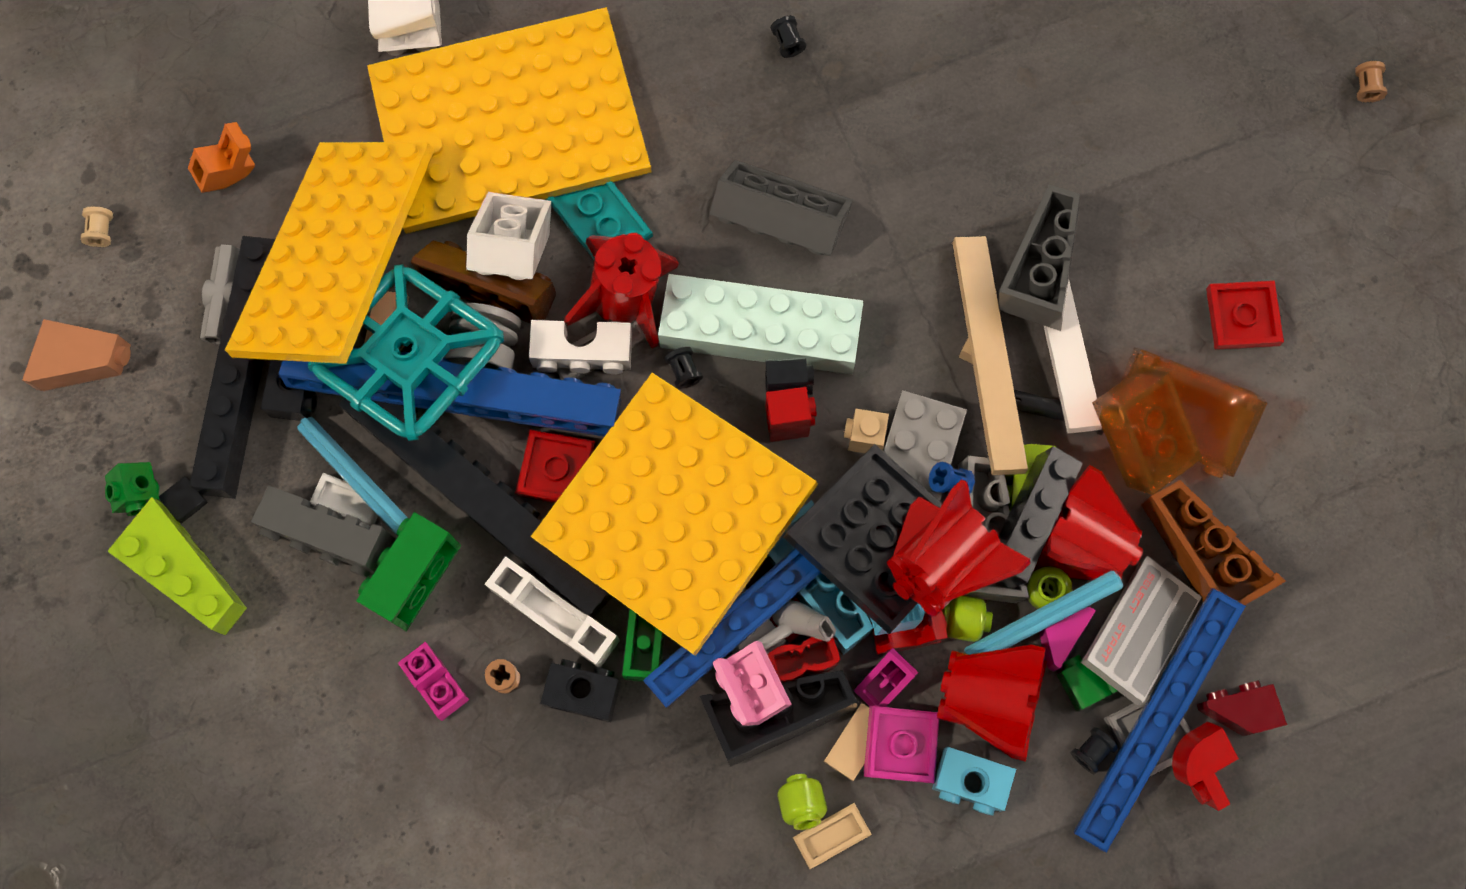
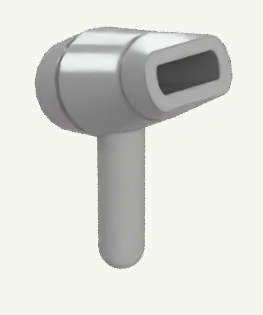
[757,600,836,651]

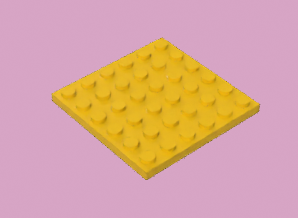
[531,373,818,656]

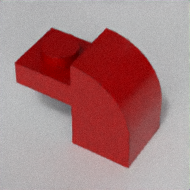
[871,610,948,654]
[1172,721,1239,811]

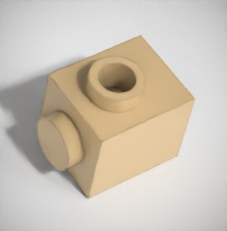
[844,409,889,453]

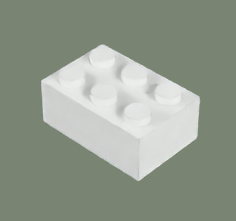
[466,192,551,280]

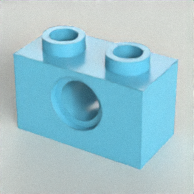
[932,747,1016,816]

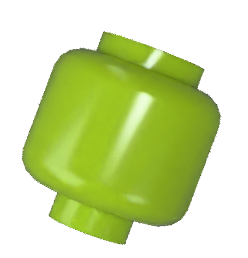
[1025,566,1073,609]
[942,595,993,642]
[777,774,827,830]

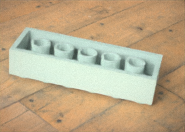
[658,274,863,374]

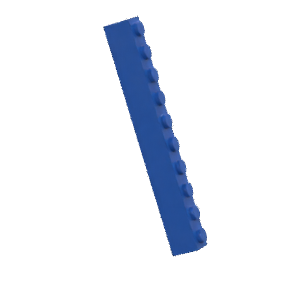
[279,348,621,437]

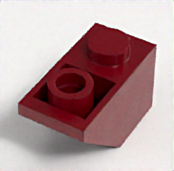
[1197,680,1287,736]

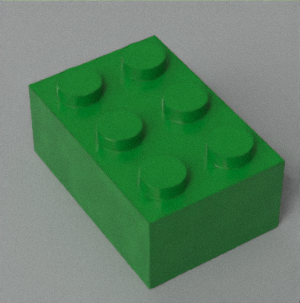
[356,512,462,632]

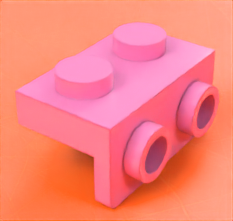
[713,641,792,726]

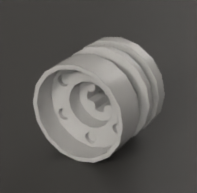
[443,303,521,370]

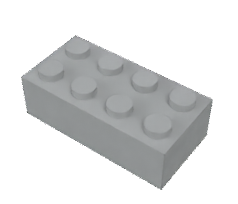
[883,390,967,501]

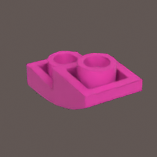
[398,642,469,721]

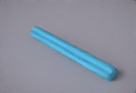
[297,417,408,534]
[964,571,1123,654]

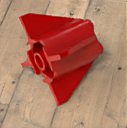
[564,233,679,349]
[1033,465,1143,581]
[887,479,1031,616]
[937,644,1047,762]

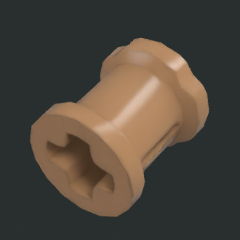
[1355,61,1387,102]
[485,659,521,694]

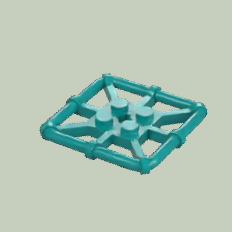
[308,264,504,441]

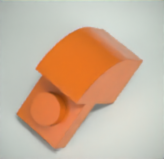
[188,122,255,193]

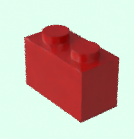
[765,387,817,442]

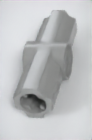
[200,244,240,345]

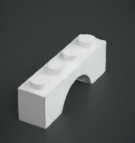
[485,556,620,668]

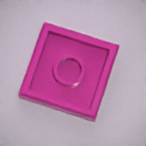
[864,706,939,783]

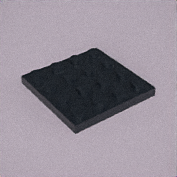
[783,444,942,634]

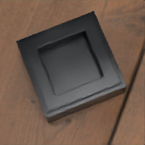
[158,476,208,524]

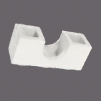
[529,320,632,374]

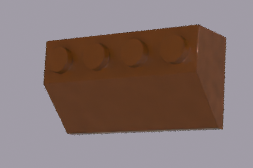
[411,240,557,324]

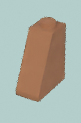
[22,319,131,391]

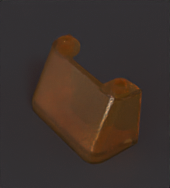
[1105,347,1268,478]

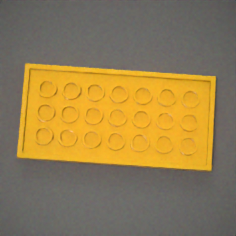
[225,142,434,364]

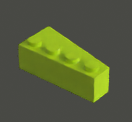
[108,497,247,635]

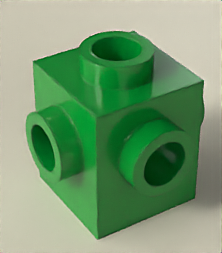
[105,462,159,516]

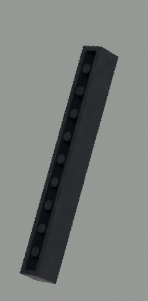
[339,398,613,619]

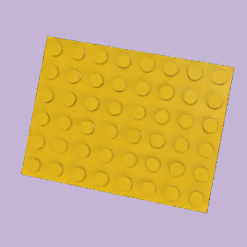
[367,7,652,234]

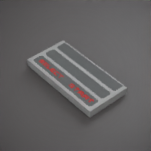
[1081,556,1202,706]

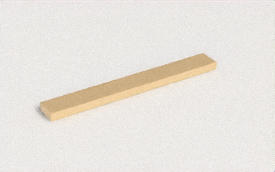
[953,236,1028,475]

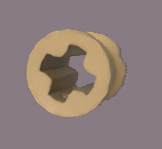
[81,207,113,247]

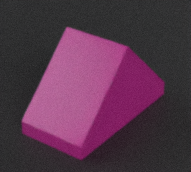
[1039,607,1096,672]
[853,648,919,707]

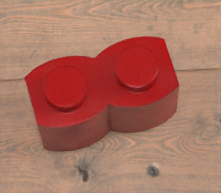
[767,637,840,682]

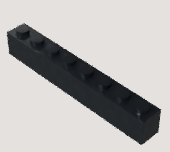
[189,236,275,499]

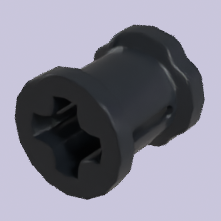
[770,15,806,58]
[664,347,703,389]
[1070,727,1118,775]

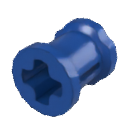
[928,462,975,494]

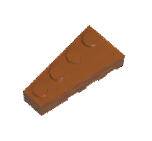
[1141,480,1286,605]

